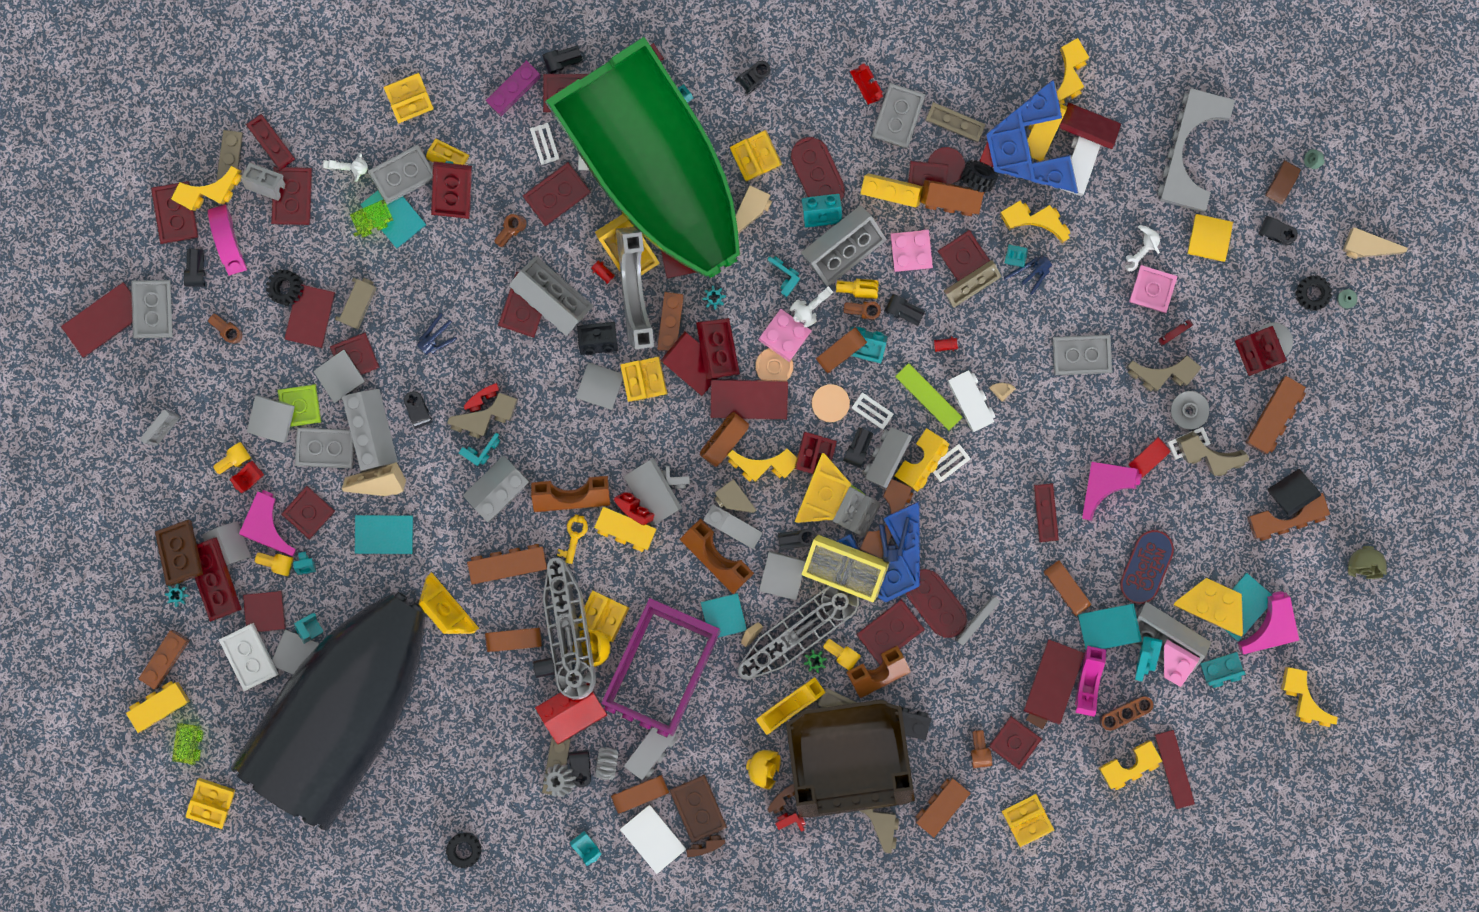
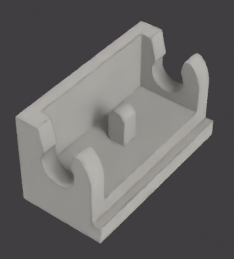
[241,163,285,201]

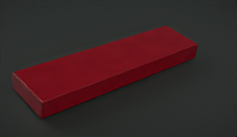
[1155,730,1195,809]

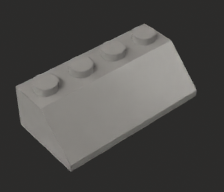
[801,205,887,287]
[509,256,593,336]
[342,389,398,472]
[1132,602,1212,677]

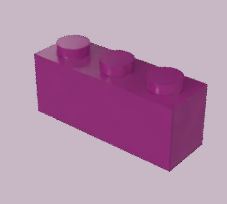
[485,60,541,117]

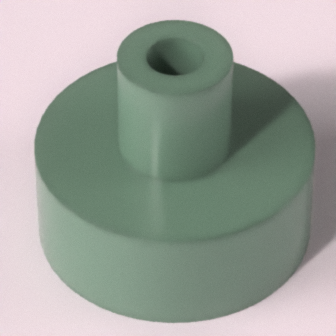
[1304,149,1325,169]
[1337,289,1357,309]

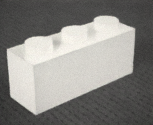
[1061,136,1100,196]
[947,370,995,433]

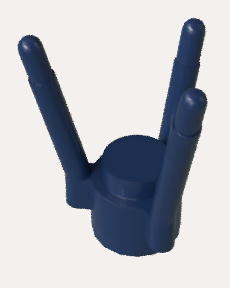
[1004,255,1052,294]
[417,313,457,355]
[879,517,910,562]

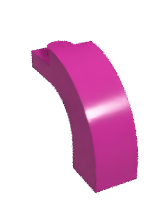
[208,204,247,276]
[1075,646,1106,717]

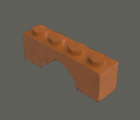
[531,476,610,512]
[860,479,914,558]
[1247,493,1330,541]
[679,518,754,594]

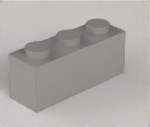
[624,719,678,780]

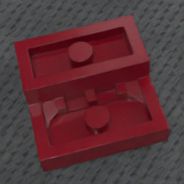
[1235,326,1287,376]
[794,432,837,474]

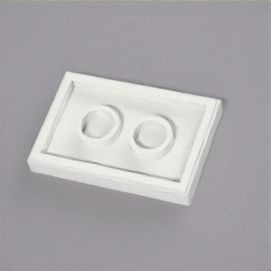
[219,623,279,691]
[620,804,686,874]

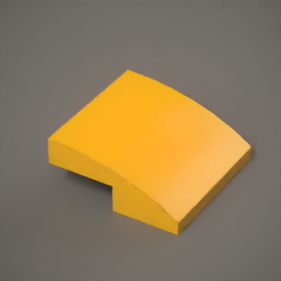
[384,72,434,124]
[730,130,782,182]
[1187,214,1233,262]
[620,357,668,402]
[578,590,629,642]
[186,778,235,829]
[1002,794,1054,848]

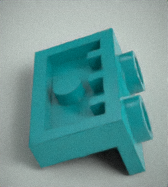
[802,194,842,228]
[850,327,888,364]
[1135,636,1162,681]
[1200,652,1246,688]

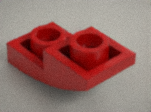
[464,383,500,413]
[1128,437,1171,479]
[614,492,655,526]

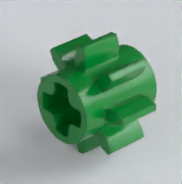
[803,650,827,673]

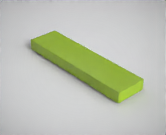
[895,363,963,431]

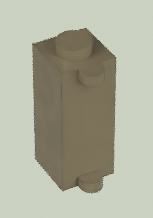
[335,278,377,330]

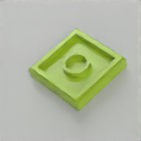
[278,384,321,427]

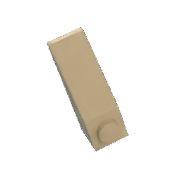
[736,186,772,234]
[1342,228,1408,259]
[342,462,406,496]

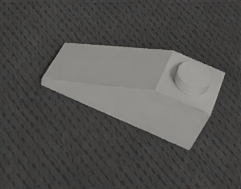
[703,504,762,549]

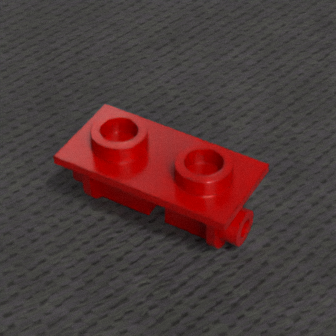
[850,63,883,105]

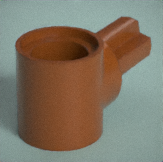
[494,214,527,247]
[843,301,881,320]
[208,313,243,344]
[971,730,992,768]

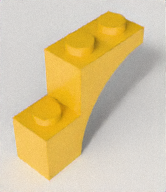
[1057,38,1089,105]
[171,166,242,211]
[1000,200,1070,244]
[727,449,797,482]
[1281,667,1338,727]
[756,677,826,735]

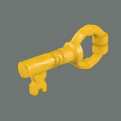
[557,514,588,564]

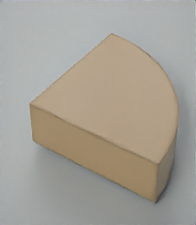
[989,383,1016,402]
[741,622,763,647]

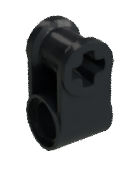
[735,60,771,95]
[1258,216,1298,246]
[404,391,433,429]
[569,750,591,788]

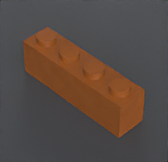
[1245,376,1306,454]
[467,544,547,585]

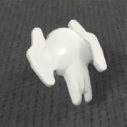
[323,153,368,182]
[1125,225,1160,271]
[790,286,833,328]

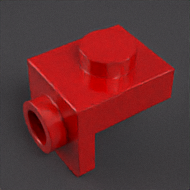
[229,461,264,493]
[775,812,806,832]

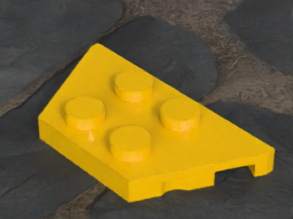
[795,453,851,523]
[419,572,479,634]
[1174,578,1243,637]

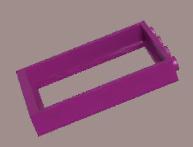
[601,598,721,738]

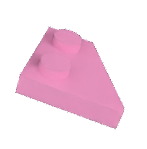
[1164,639,1200,687]

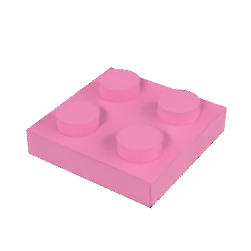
[890,230,933,272]
[1129,265,1178,313]
[758,309,812,362]

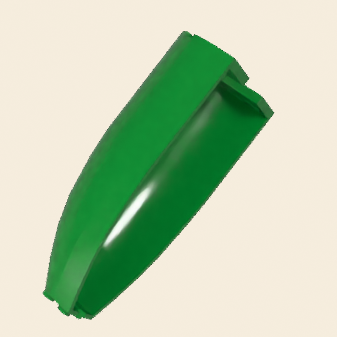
[545,37,740,278]

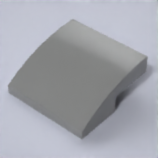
[313,350,365,403]
[576,362,623,410]
[247,395,295,443]
[833,487,881,538]
[759,551,806,600]

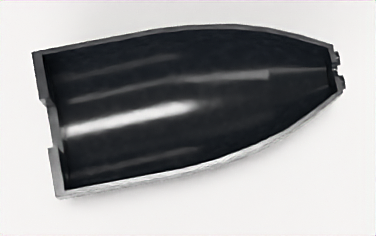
[231,592,426,830]

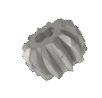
[595,747,618,780]
[543,764,576,797]

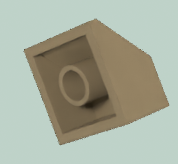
[714,479,756,513]

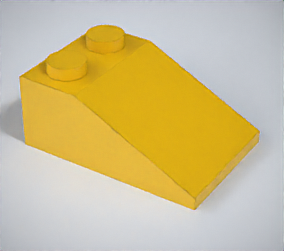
[595,214,660,275]

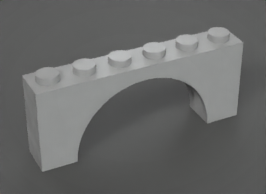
[1157,88,1235,213]
[616,227,654,349]

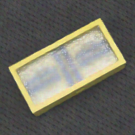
[801,535,890,602]

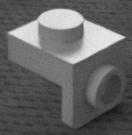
[662,466,690,489]

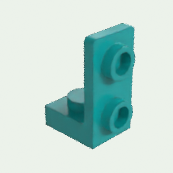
[767,256,800,298]
[459,433,501,467]

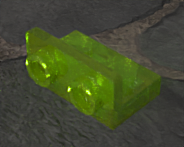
[350,199,393,238]
[172,723,204,765]

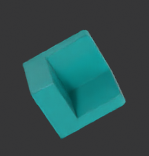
[294,613,323,644]

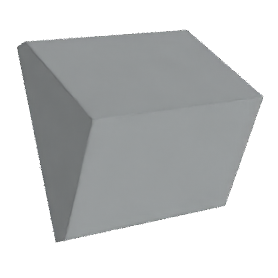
[202,521,252,566]

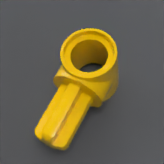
[213,442,251,474]
[255,552,294,576]
[823,639,861,670]

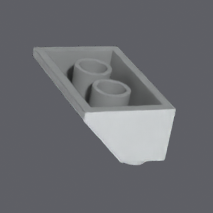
[863,427,912,489]
[463,455,531,523]

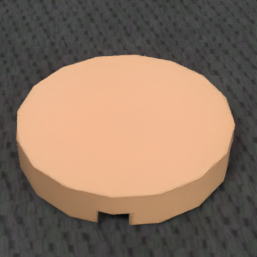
[756,348,793,381]
[812,384,850,422]

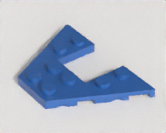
[986,80,1078,193]
[836,501,920,602]

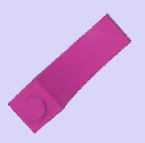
[1082,462,1142,521]
[239,490,296,557]
[1238,591,1299,655]

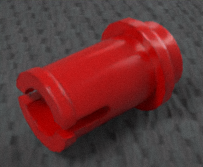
[591,260,615,284]
[934,336,958,352]

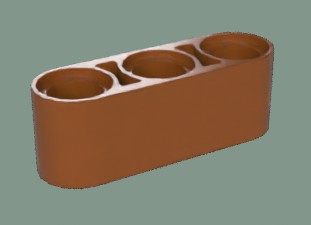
[816,327,867,374]
[700,412,749,467]
[1043,560,1091,616]
[485,628,542,652]
[1099,696,1154,731]
[611,775,669,814]

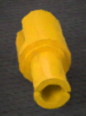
[836,278,879,299]

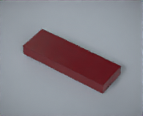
[246,114,295,170]
[1034,483,1059,542]

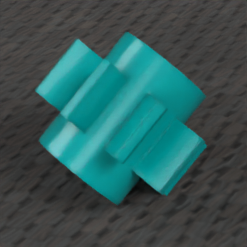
[702,286,726,310]
[164,583,190,607]

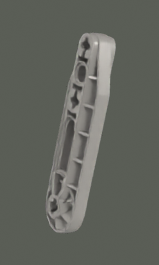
[543,558,596,700]
[738,586,859,680]

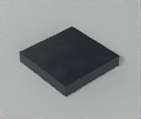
[1267,469,1321,516]

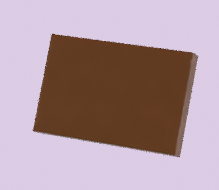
[155,519,203,586]
[669,774,727,843]

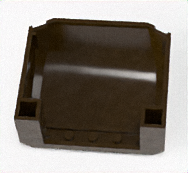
[786,699,915,818]

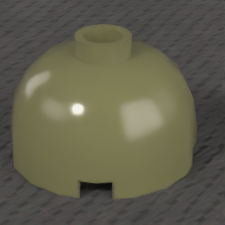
[1347,546,1387,579]

